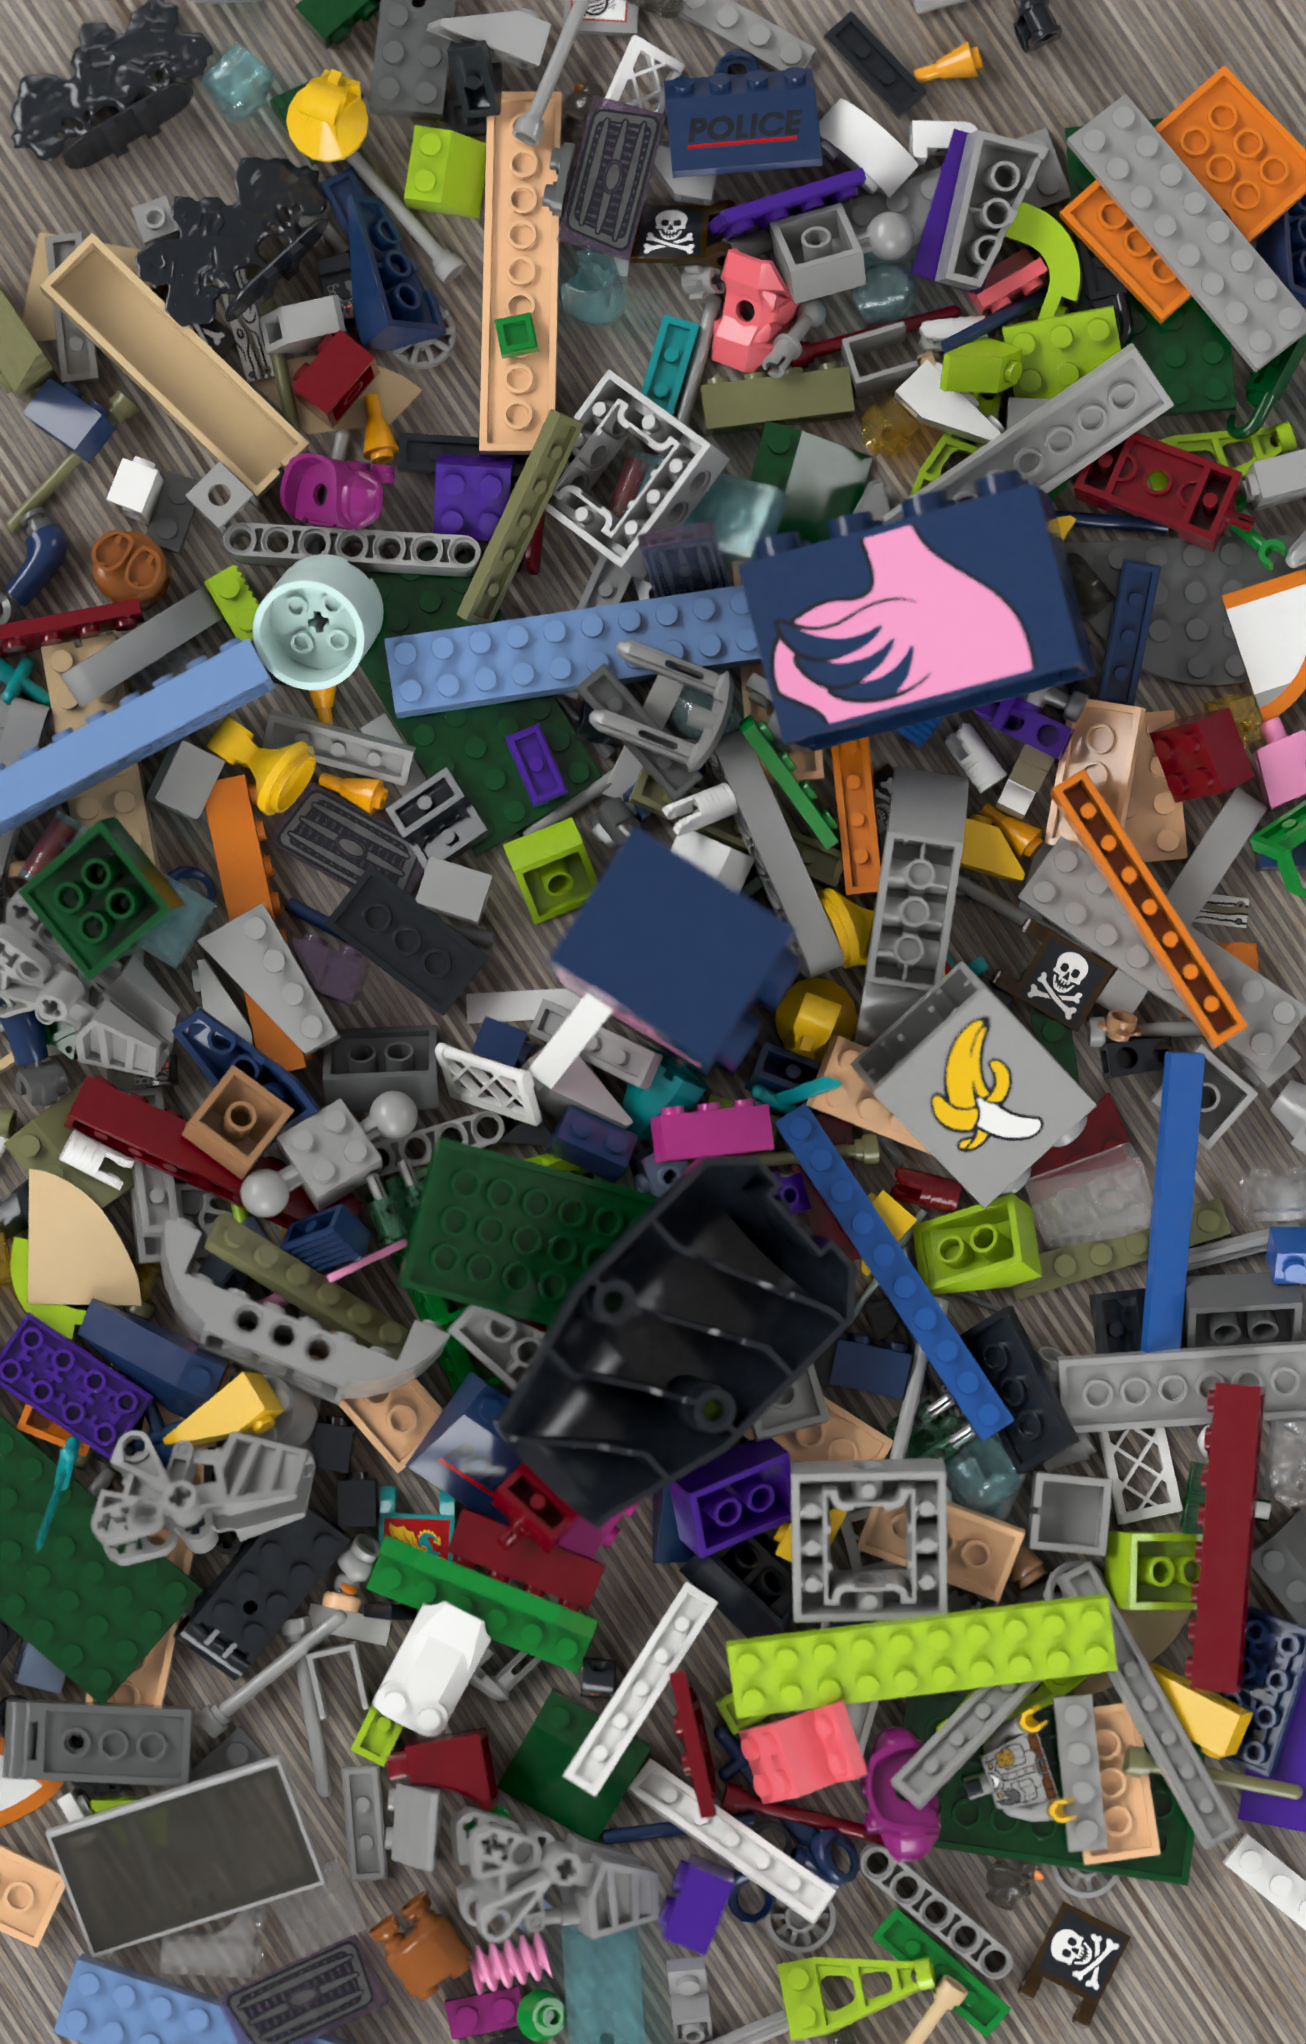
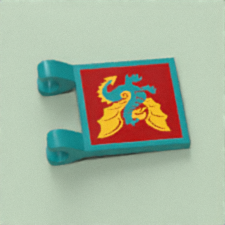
[378,1486,457,1563]

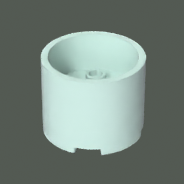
[253,554,384,690]

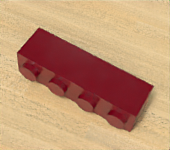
[446,1507,606,1612]

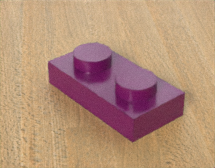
[444,1985,522,2040]

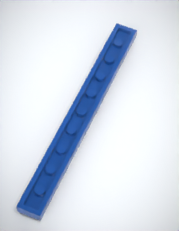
[774,1102,1015,1441]

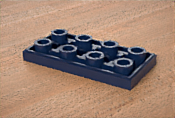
[1219,1606,1306,1777]

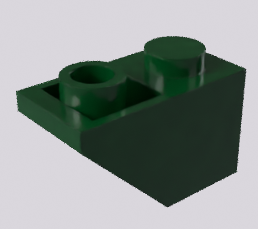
[295,0,381,49]

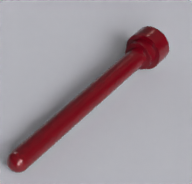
[790,305,961,369]
[720,1782,885,1845]

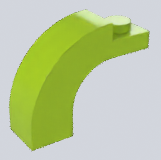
[1005,202,1083,320]
[10,1237,87,1339]

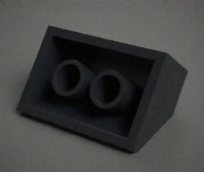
[679,1532,793,1638]

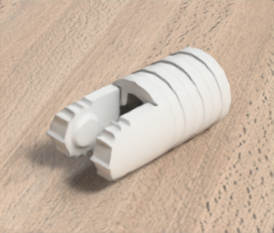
[919,315,987,352]
[945,723,1007,794]
[662,782,738,837]
[59,1130,135,1190]

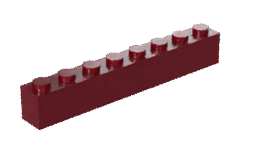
[64,1076,363,1229]
[1185,1382,1266,1694]

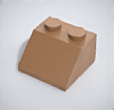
[182,1065,294,1180]

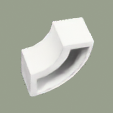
[819,98,919,198]

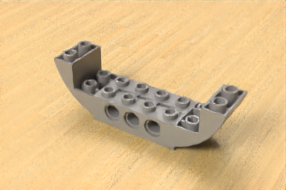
[853,766,969,1048]
[161,1218,450,1405]

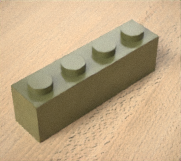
[701,363,855,436]

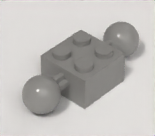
[241,1091,418,1218]

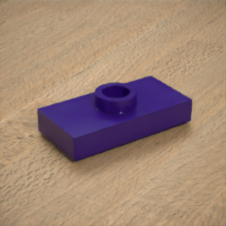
[505,723,568,807]

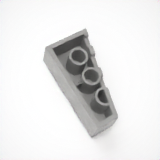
[935,130,1049,290]
[197,903,341,1056]

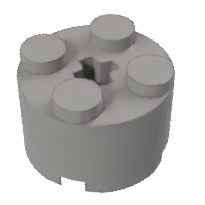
[250,1373,317,1447]

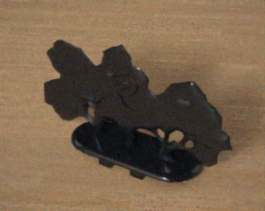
[10,0,214,169]
[135,157,328,327]

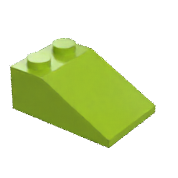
[912,1193,1042,1295]
[1105,1531,1203,1610]

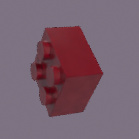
[292,329,380,429]
[1149,707,1255,803]

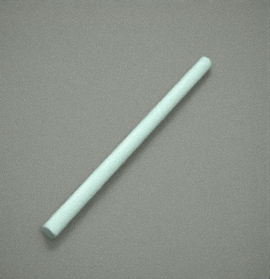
[854,1209,927,1319]

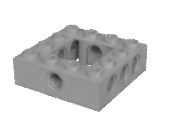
[545,369,730,581]
[790,1458,947,1622]

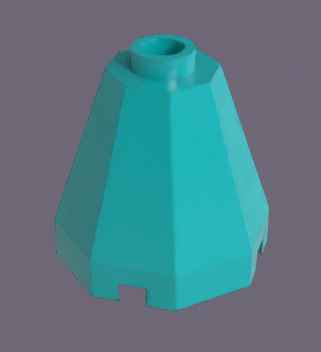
[622,1045,708,1142]

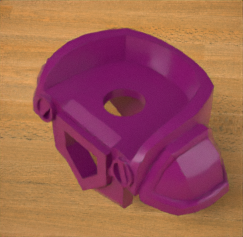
[280,453,395,530]
[859,1727,941,1862]

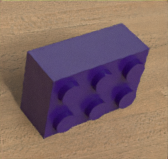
[669,1438,791,1558]
[658,1853,734,1956]

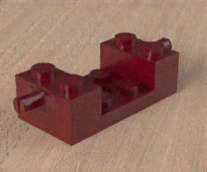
[1073,432,1256,552]
[491,1462,579,1554]

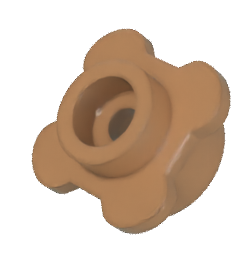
[1098,1010,1142,1042]

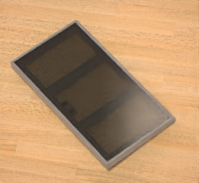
[46,1754,328,1958]

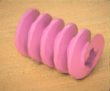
[470,1932,553,1995]

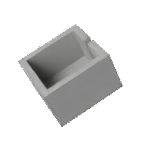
[1026,1471,1113,1556]

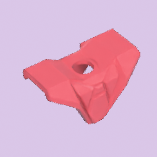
[711,248,800,373]

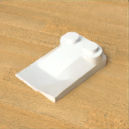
[371,1601,491,1738]

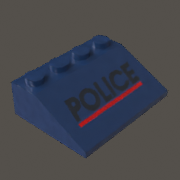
[664,67,823,178]
[406,1372,523,1525]

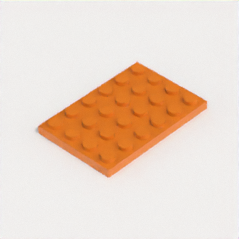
[1059,65,1306,324]

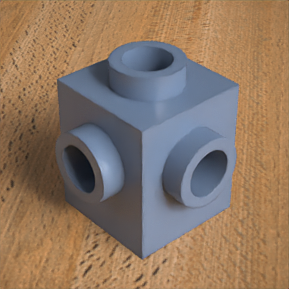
[630,1145,689,1197]

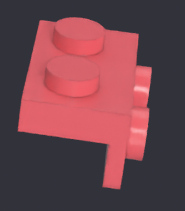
[965,248,1048,315]

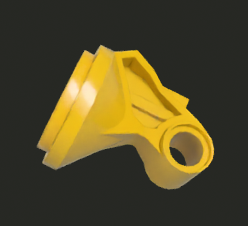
[286,69,369,163]
[205,716,316,815]
[817,888,875,969]
[775,978,857,1063]

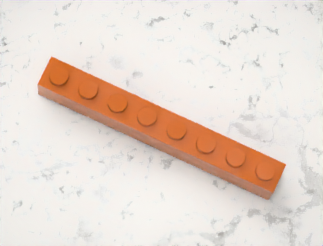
[1050,769,1248,1050]
[205,774,313,1073]

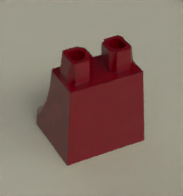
[386,1727,499,1811]

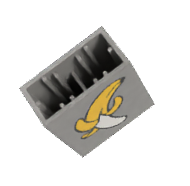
[850,961,1096,1208]

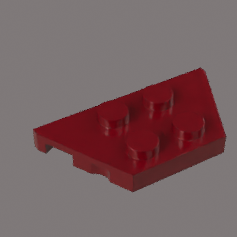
[669,1670,717,1819]

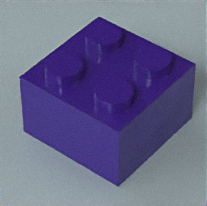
[433,454,514,541]

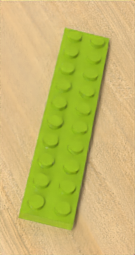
[726,1593,1117,1718]

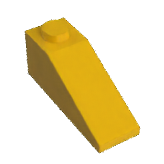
[162,1372,285,1446]
[1148,1663,1253,1759]

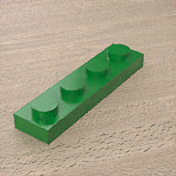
[739,714,839,850]
[871,1906,1011,2038]

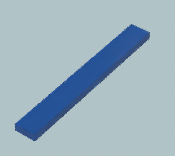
[1140,1051,1205,1353]

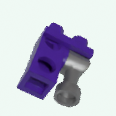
[975,687,1088,760]

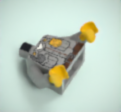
[963,1705,1077,1823]

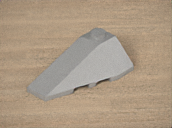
[447,1305,545,1392]

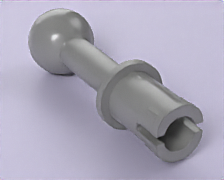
[762,299,826,378]

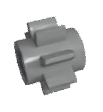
[681,264,726,303]

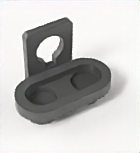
[542,142,606,217]

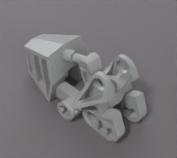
[0,888,181,1078]
[91,1430,316,1566]
[450,1807,659,1942]

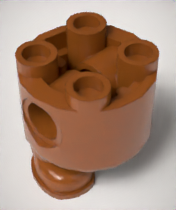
[91,530,171,611]
[367,1890,472,2002]

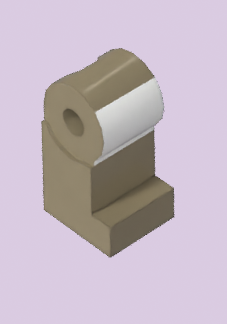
[995,743,1055,821]

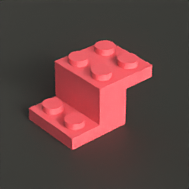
[739,1701,868,1804]

